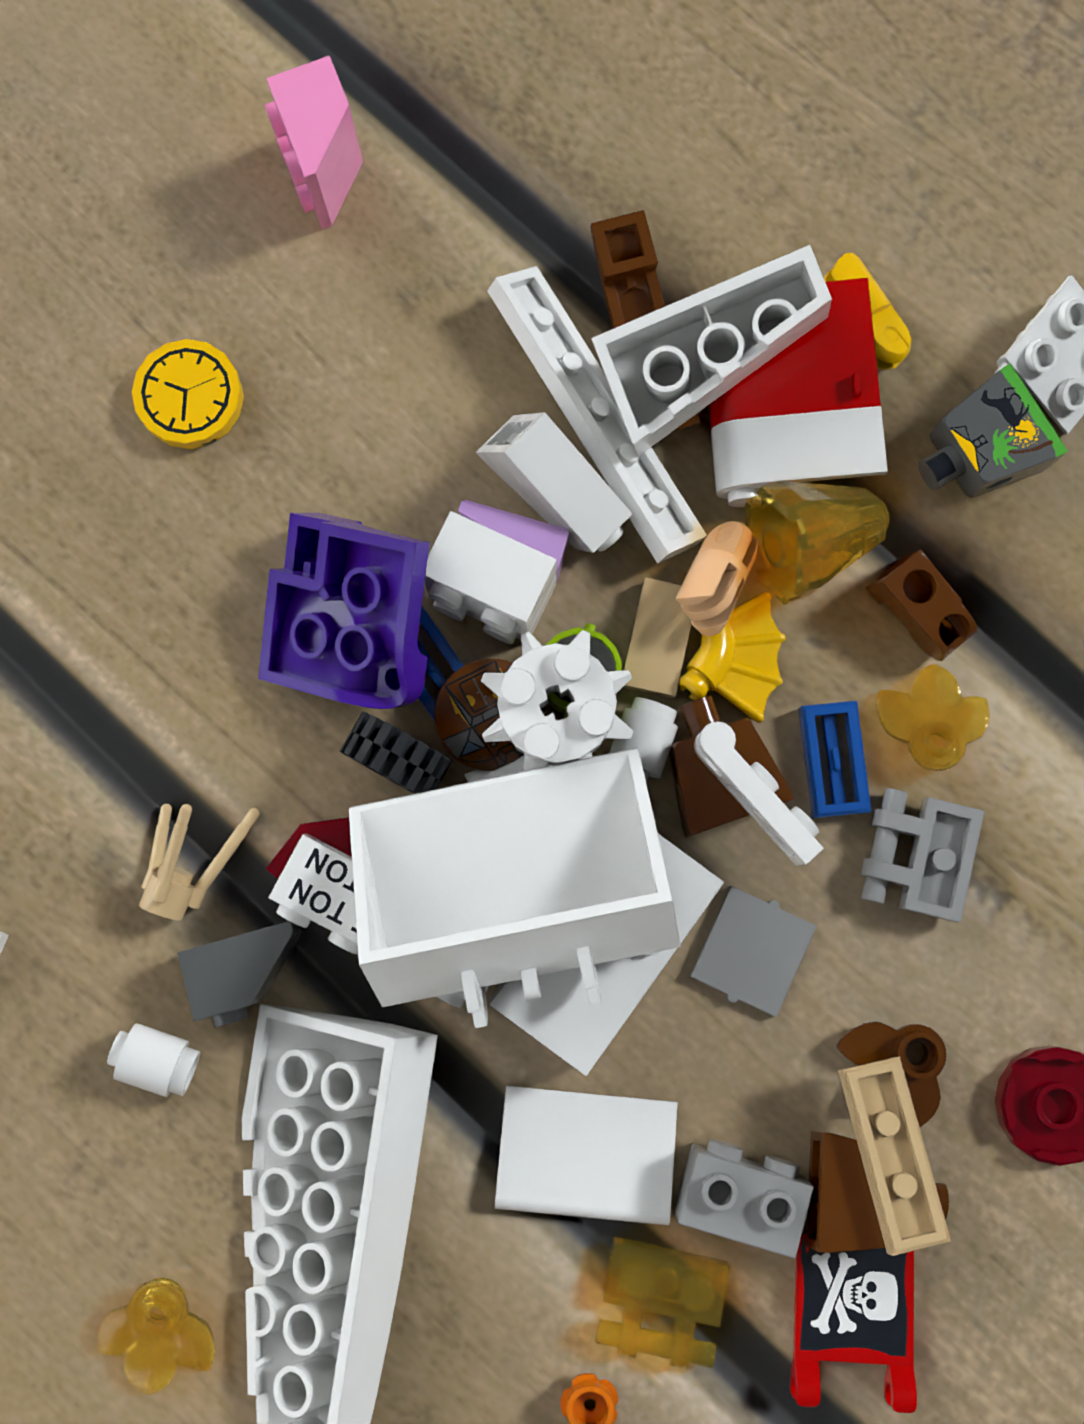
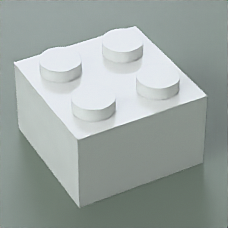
[424,511,557,644]

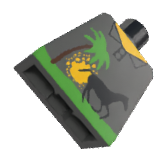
[918,363,1068,498]

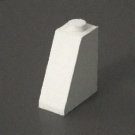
[476,412,633,553]

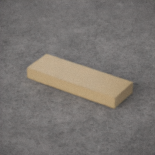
[838,1056,951,1256]

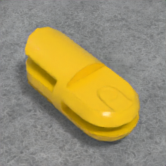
[824,253,912,371]

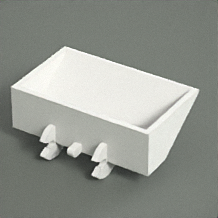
[349,747,681,1028]

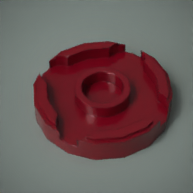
[994,1045,1084,1166]

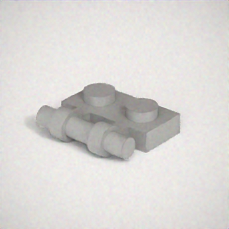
[861,788,985,923]

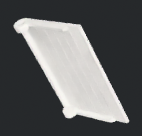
[495,1086,678,1225]

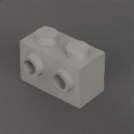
[674,1139,814,1259]

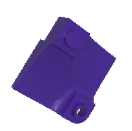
[258,513,430,709]

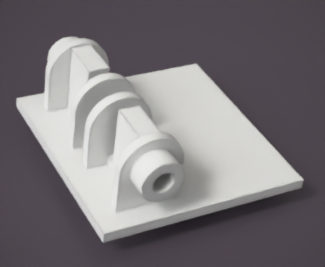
[995,276,1084,434]

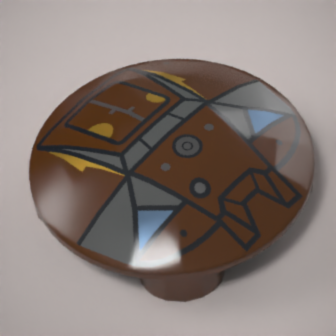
[434,659,546,771]

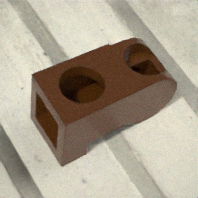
[866,549,977,661]

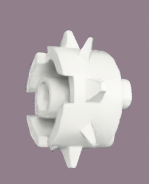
[481,630,634,771]

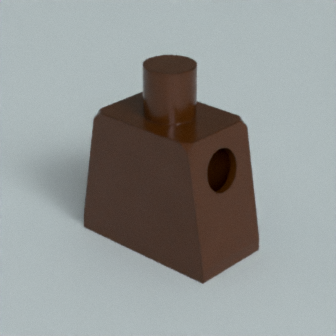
[669,696,794,838]
[806,1131,949,1253]

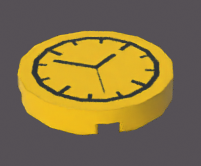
[132,339,244,449]

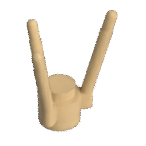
[139,804,260,921]

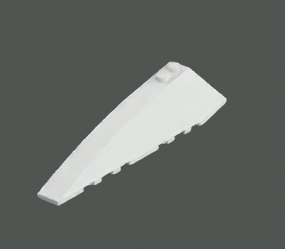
[242,1004,438,1424]

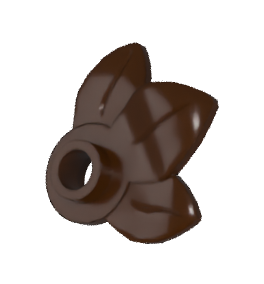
[837,1021,946,1128]

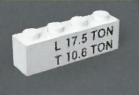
[268,833,489,1008]

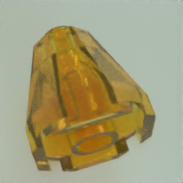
[745,481,889,605]

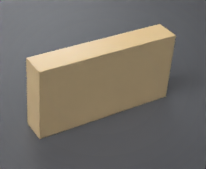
[623,577,692,699]

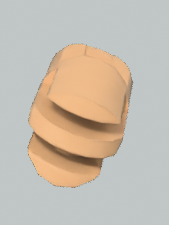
[675,521,758,637]

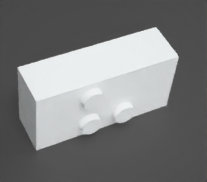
[490,834,724,1076]

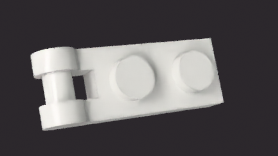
[694,721,824,866]

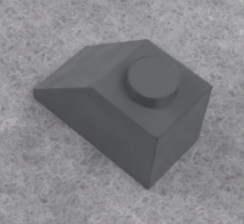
[177,921,303,1028]

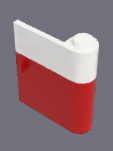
[709,277,888,507]

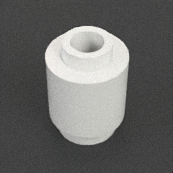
[609,697,678,783]
[107,1023,201,1097]

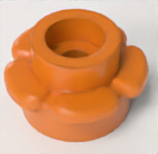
[560,1373,619,1424]

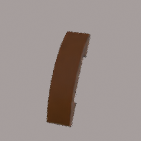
[590,210,700,432]

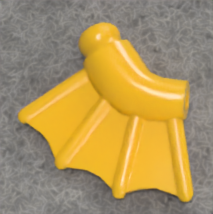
[679,592,786,723]

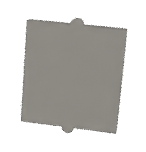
[690,886,817,1017]

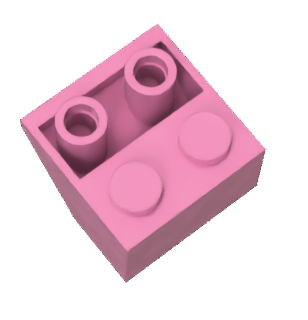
[264,55,363,229]

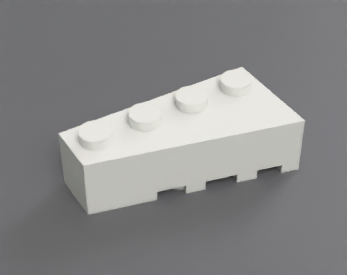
[591,245,832,456]

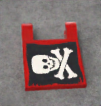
[790,1233,917,1413]

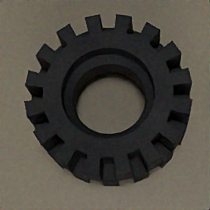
[340,711,452,794]

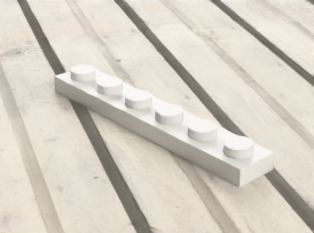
[487,266,707,564]

